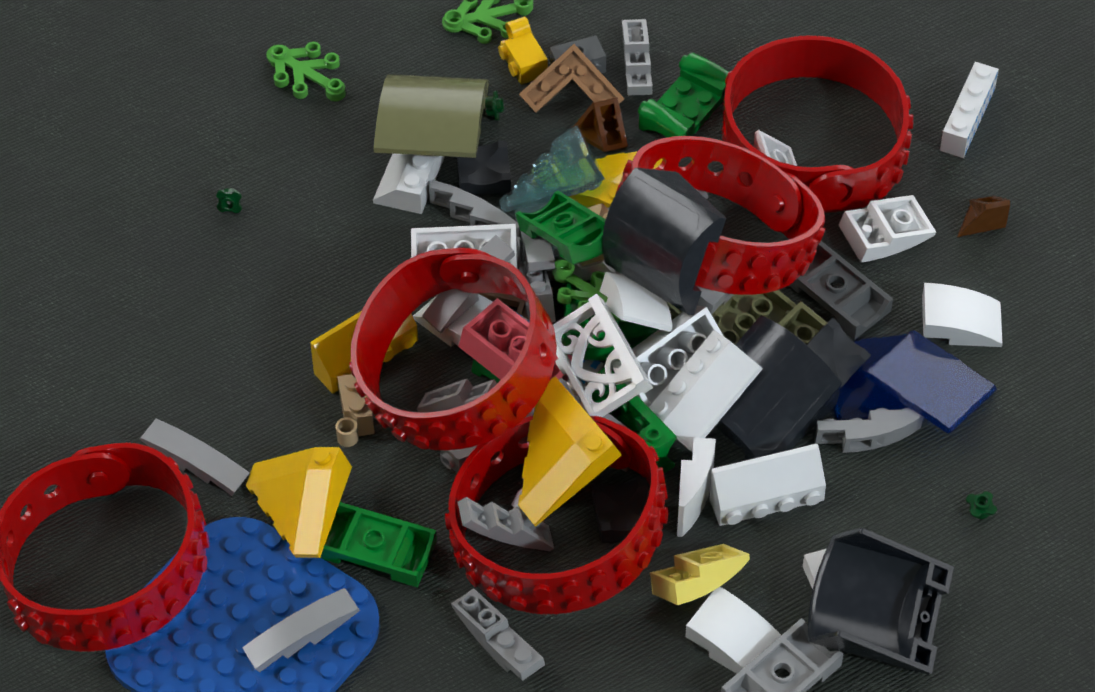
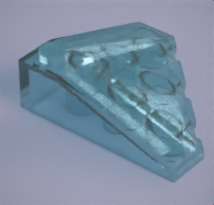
[499,126,605,213]

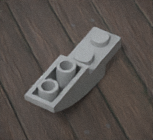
[814,408,924,453]
[451,588,545,681]

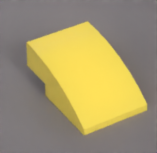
[650,544,750,605]

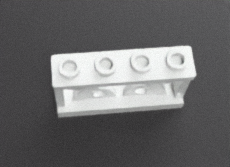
[553,294,653,417]

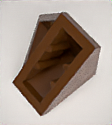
[569,97,628,152]
[957,195,1010,237]

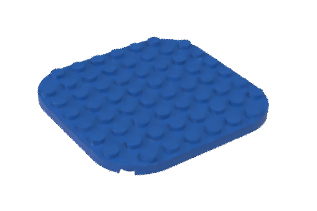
[105,517,380,692]

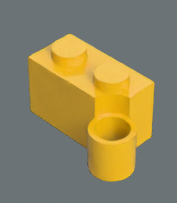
[498,17,548,85]

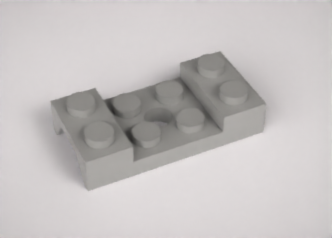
[721,618,843,692]

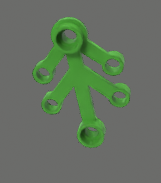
[442,0,533,44]
[266,42,346,101]
[552,260,626,322]

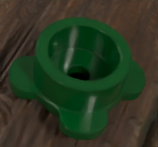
[485,91,504,121]
[216,188,242,213]
[966,491,997,519]

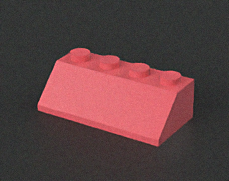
[458,298,572,381]

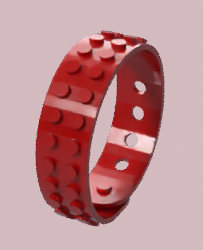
[722,35,913,213]
[615,136,825,295]
[349,248,557,450]
[445,416,668,614]
[0,443,210,651]

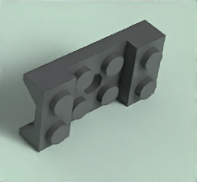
[789,241,893,340]

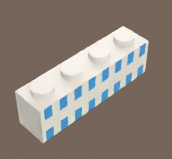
[940,62,999,158]

